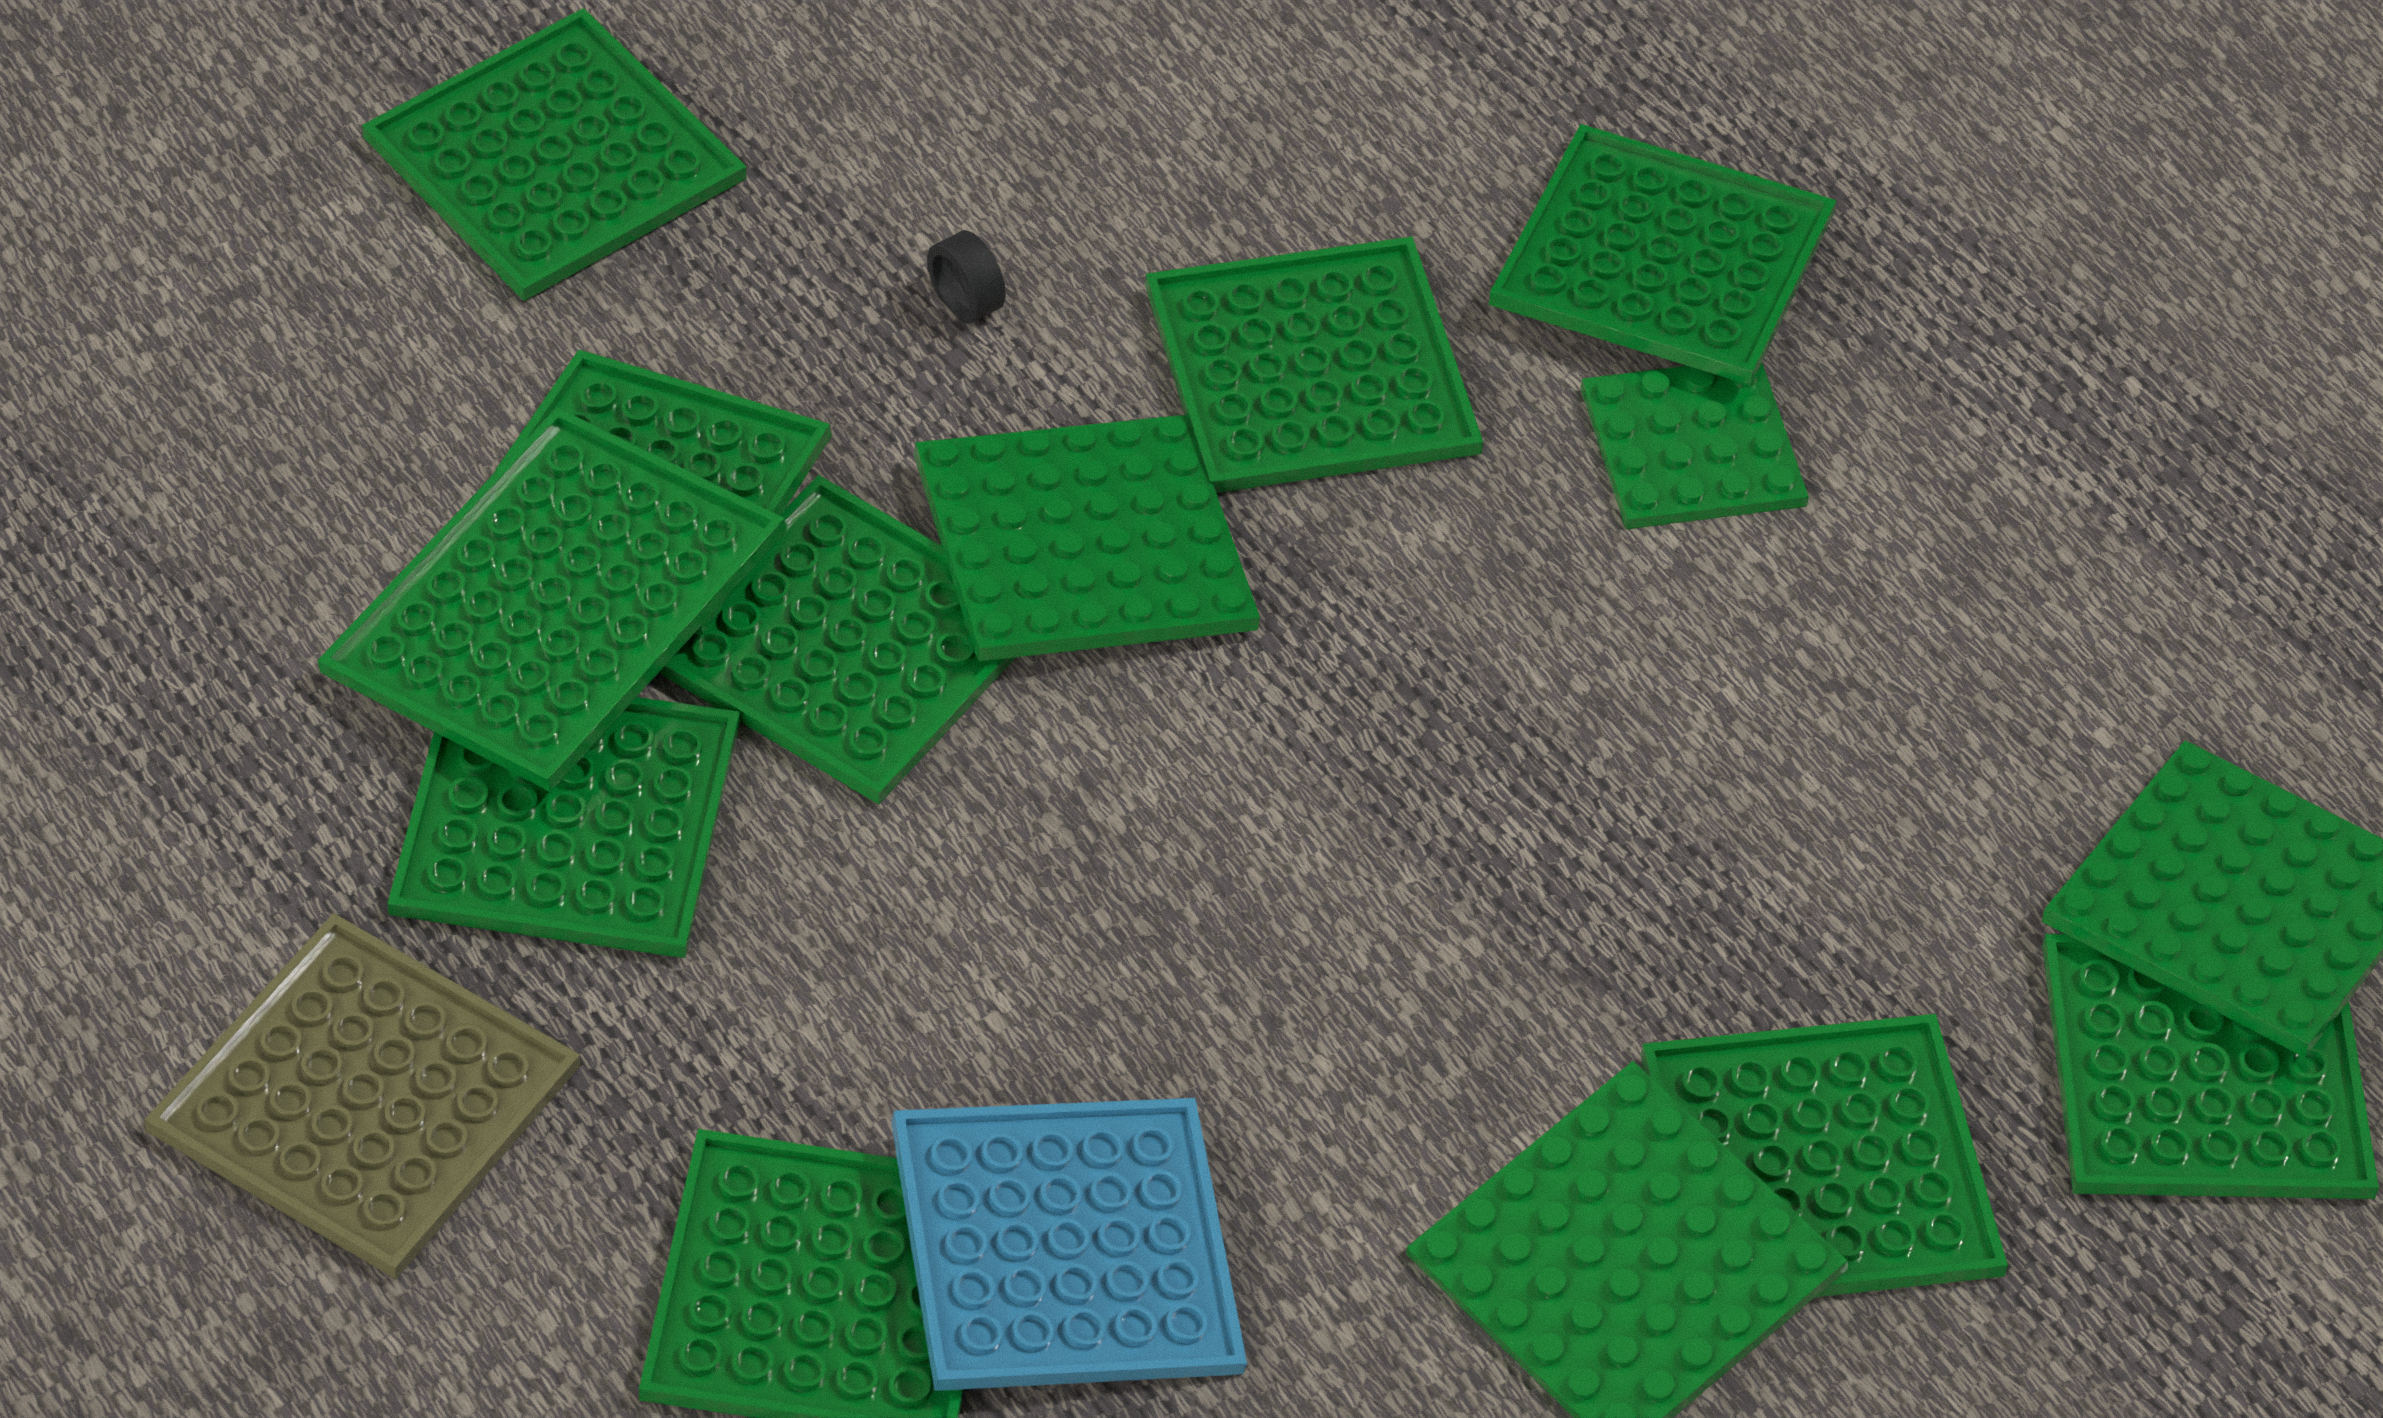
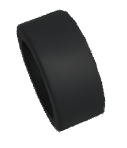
[927,230,1006,324]

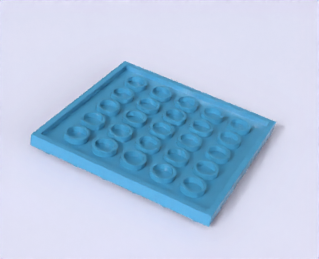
[891,1098,1247,1391]

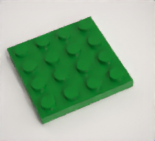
[1580,363,1809,529]

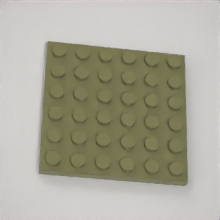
[144,913,581,1279]

